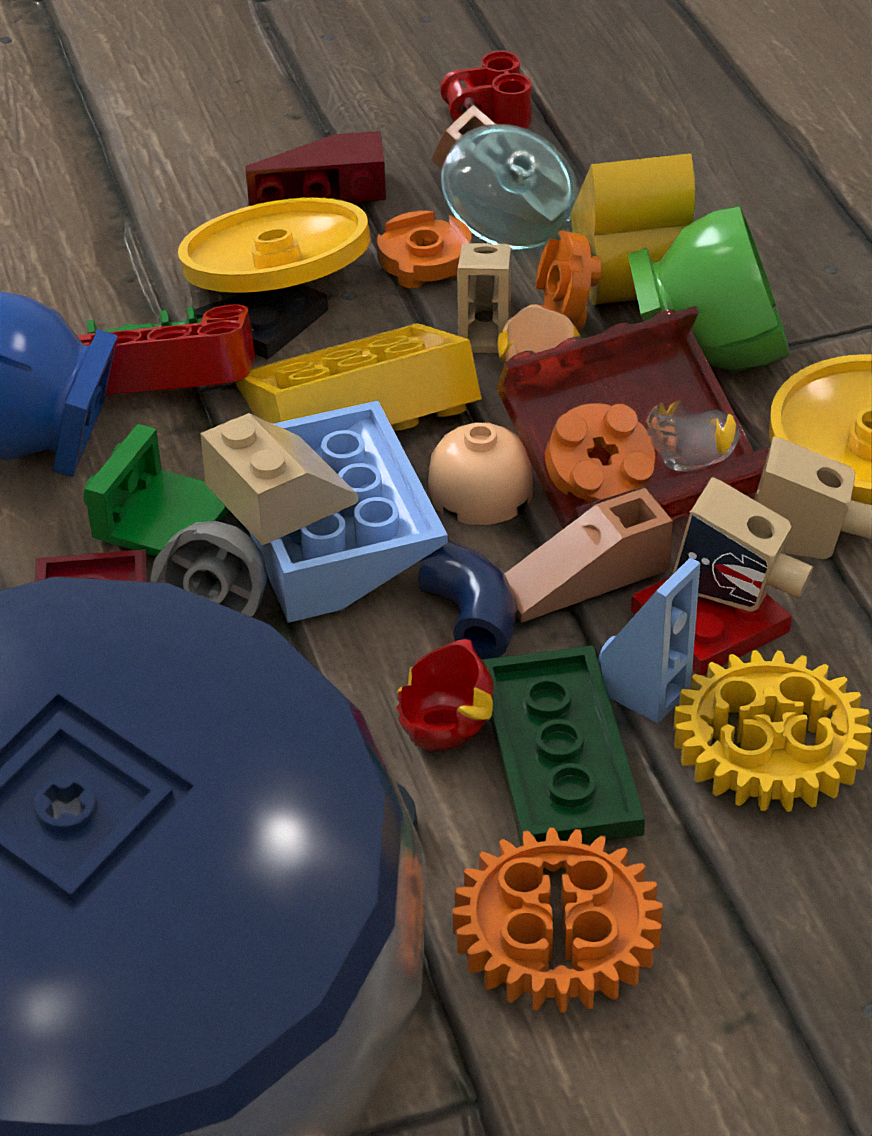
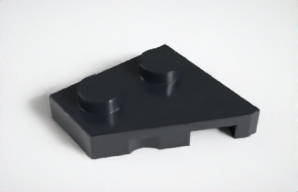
[195,284,328,360]

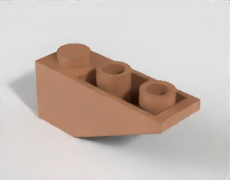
[504,488,673,623]

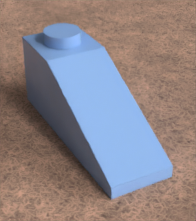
[598,558,700,724]

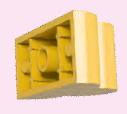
[570,153,695,305]

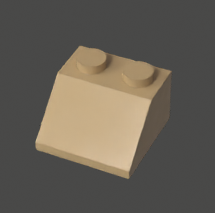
[200,413,358,546]

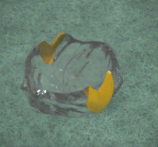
[646,401,741,472]

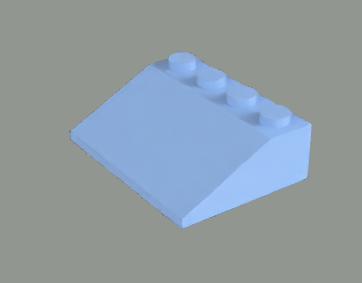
[249,401,448,623]

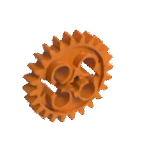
[452,828,663,1013]

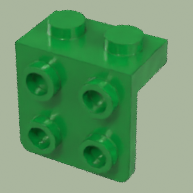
[83,424,229,557]

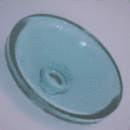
[441,124,578,249]

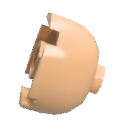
[428,423,533,525]

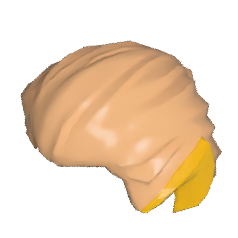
[498,304,583,390]

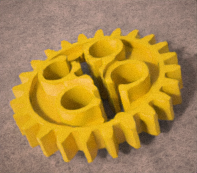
[674,650,871,812]

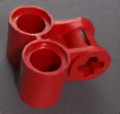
[439,51,532,132]

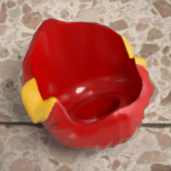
[396,639,494,751]

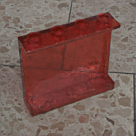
[496,306,769,529]

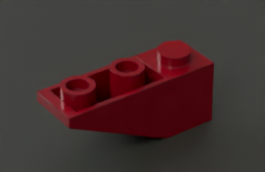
[245,131,386,206]

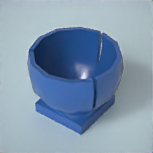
[0,291,118,477]

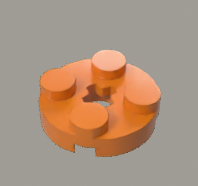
[377,211,472,288]
[535,230,602,331]
[545,403,655,508]

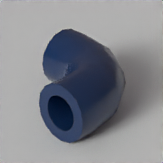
[418,541,517,659]

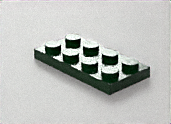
[482,645,645,846]

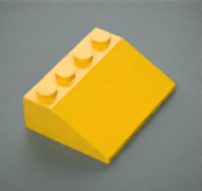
[235,323,482,431]

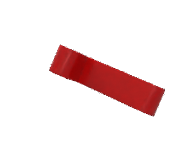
[77,304,256,395]

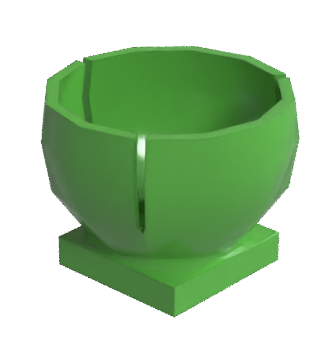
[628,205,791,389]

